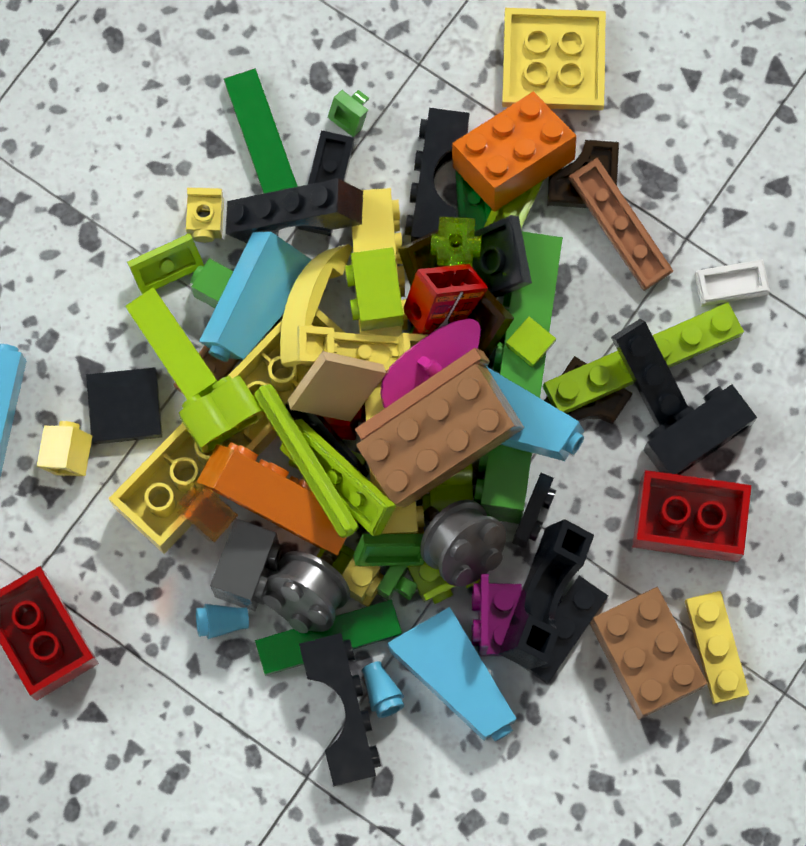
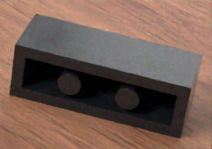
[643,384,757,475]

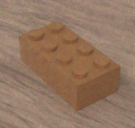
[356,364,525,507]

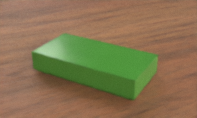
[353,534,425,566]

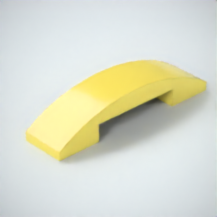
[280,244,353,368]
[297,325,428,372]

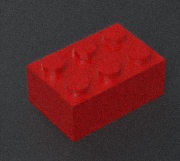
[632,470,752,562]
[0,566,99,701]

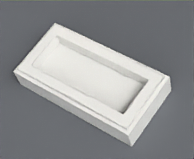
[694,259,770,307]

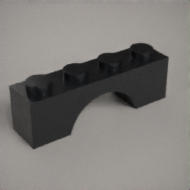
[405,108,470,242]
[225,178,363,243]
[499,519,594,670]
[299,633,381,787]

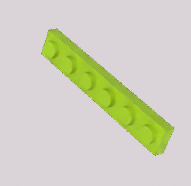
[543,302,744,414]

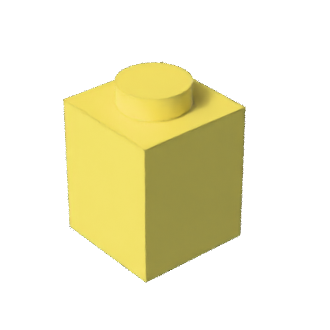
[37,421,93,476]

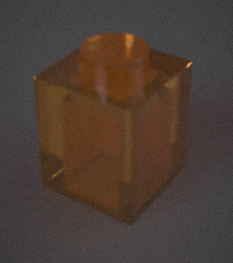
[177,486,238,543]

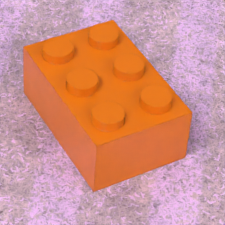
[452,91,577,212]

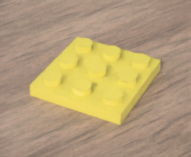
[502,8,606,110]

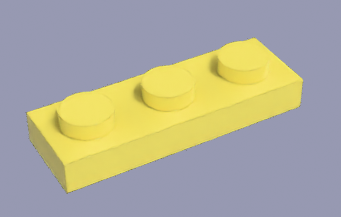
[685,591,749,704]

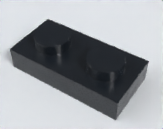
[512,472,557,548]

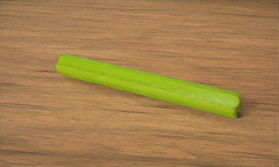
[254,384,358,538]

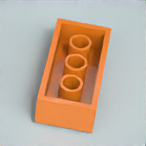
[197,442,356,555]

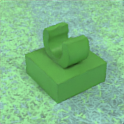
[327,90,369,137]
[377,566,417,600]

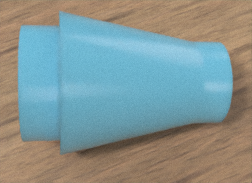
[196,604,249,639]
[361,661,404,718]

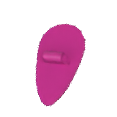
[380,319,481,408]

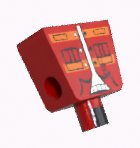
[403,264,488,335]

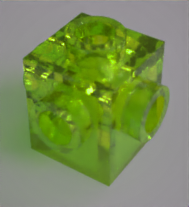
[431,217,482,267]

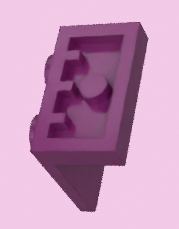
[471,574,522,656]

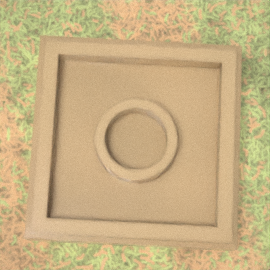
[287,351,386,422]

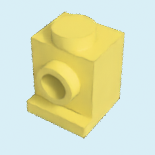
[186,188,224,243]
[342,557,385,607]

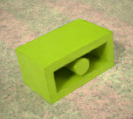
[345,247,404,331]

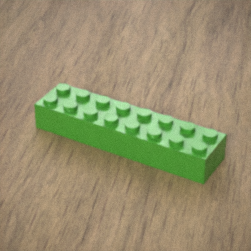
[474,231,563,524]

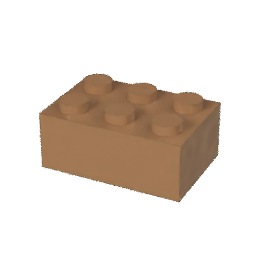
[590,587,708,720]

